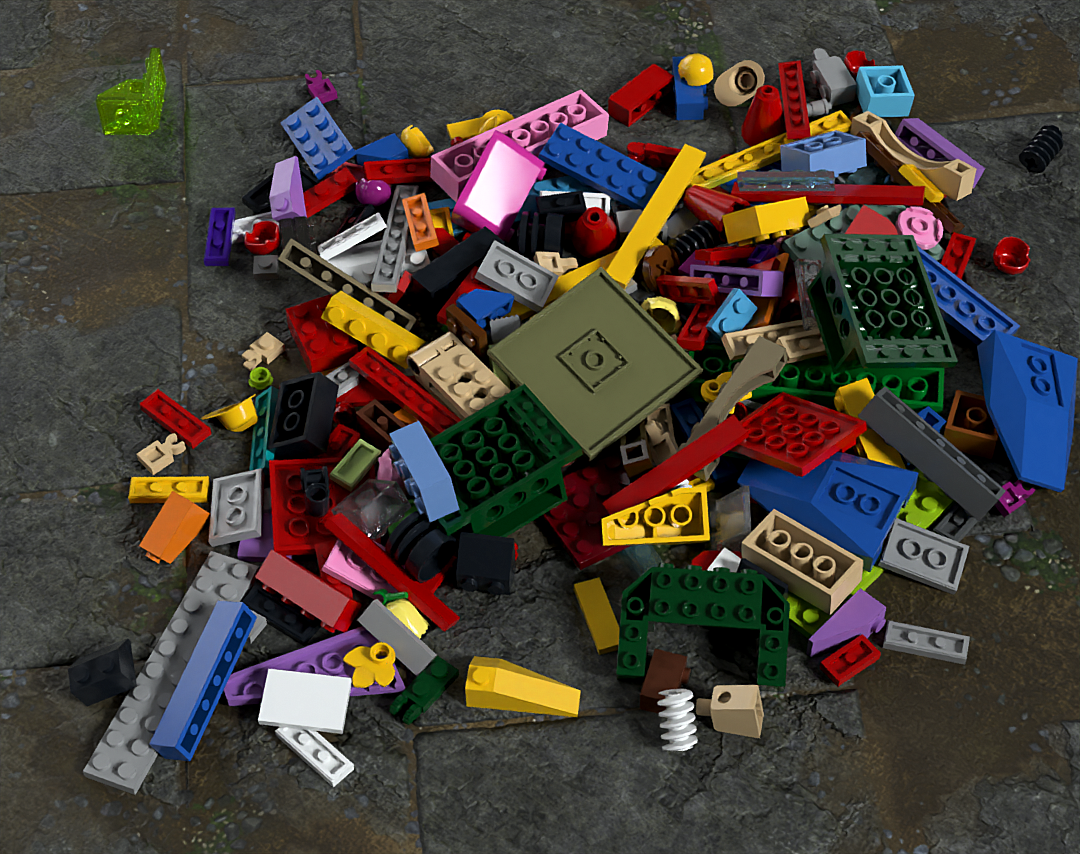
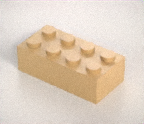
[742,509,863,615]

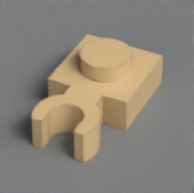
[137,433,186,475]

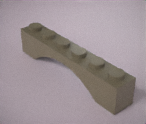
[677,336,788,481]

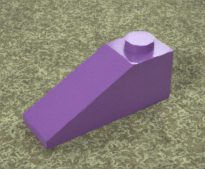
[269,156,307,228]
[806,588,886,657]

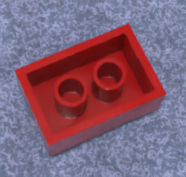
[285,294,358,374]

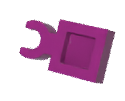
[305,70,338,104]
[994,480,1035,518]

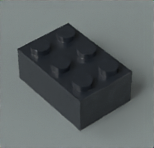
[268,372,339,460]

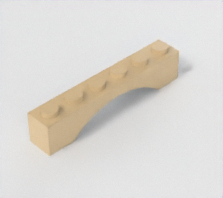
[850,111,977,201]

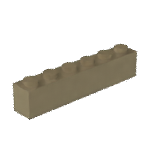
[278,238,419,332]

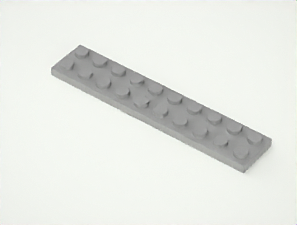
[83,551,259,795]

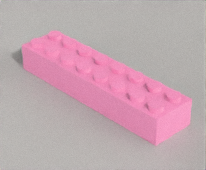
[430,90,609,202]

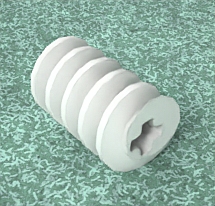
[657,689,698,751]

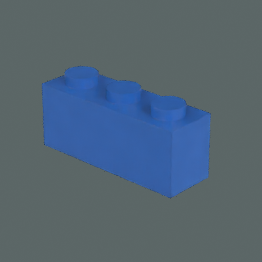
[672,56,708,120]

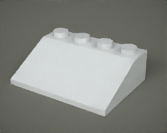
[327,234,430,296]

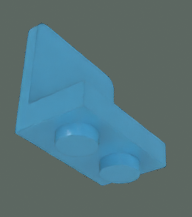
[705,288,758,346]

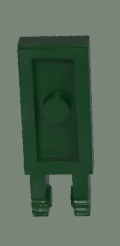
[389,655,459,725]

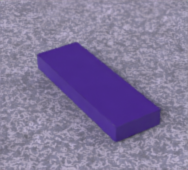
[204,207,235,266]

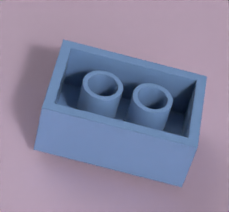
[780,130,867,184]
[388,421,459,522]

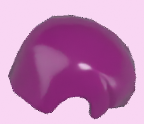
[355,178,391,207]

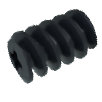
[1019,124,1064,173]
[668,220,720,265]

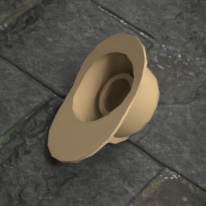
[714,60,765,106]

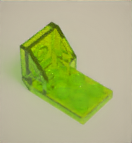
[96,48,166,135]

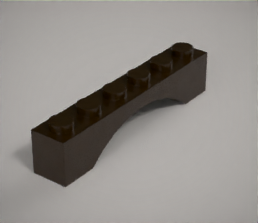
[620,420,654,483]

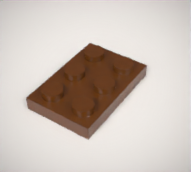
[446,303,490,369]

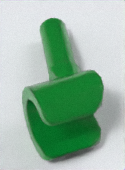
[372,589,408,605]

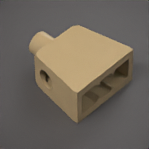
[696,685,764,738]

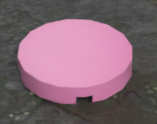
[895,206,943,250]

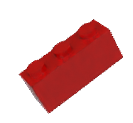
[608,63,674,127]

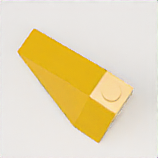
[601,487,710,546]
[465,656,581,717]

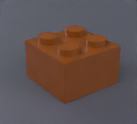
[943,390,999,460]

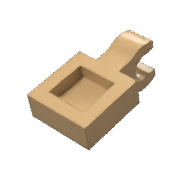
[533,252,578,276]
[242,332,285,371]
[645,420,678,466]

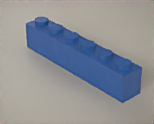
[149,601,257,761]

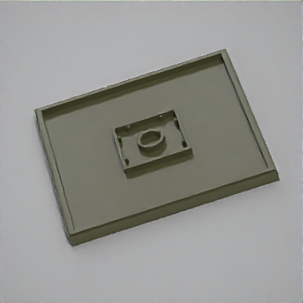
[487,267,703,462]

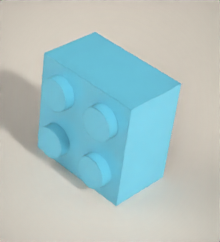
[855,65,915,117]

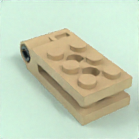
[406,332,511,420]

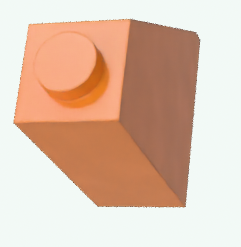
[139,491,210,564]

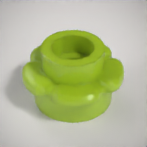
[248,367,273,390]

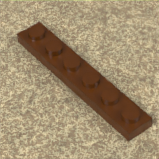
[856,131,965,234]

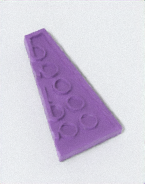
[223,626,405,706]

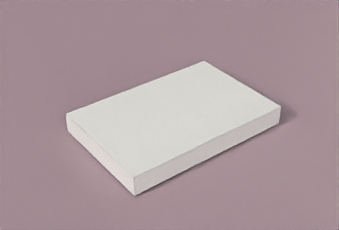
[258,669,352,734]

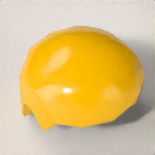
[678,53,714,86]
[401,125,434,159]

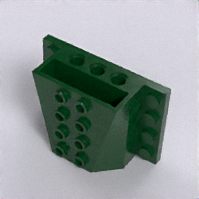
[807,234,958,375]
[392,383,583,537]

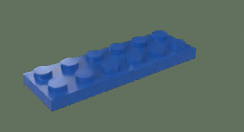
[538,123,665,211]
[917,246,1020,346]

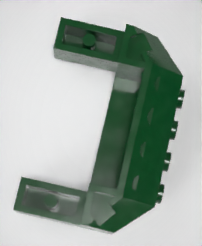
[616,563,790,692]

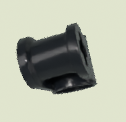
[300,465,330,517]

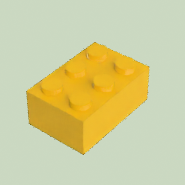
[722,197,811,246]

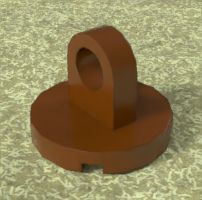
[635,245,681,294]

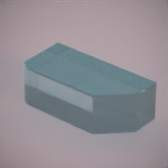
[846,162,890,185]

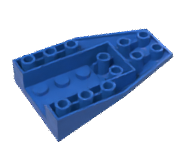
[977,330,1078,493]
[737,452,919,572]

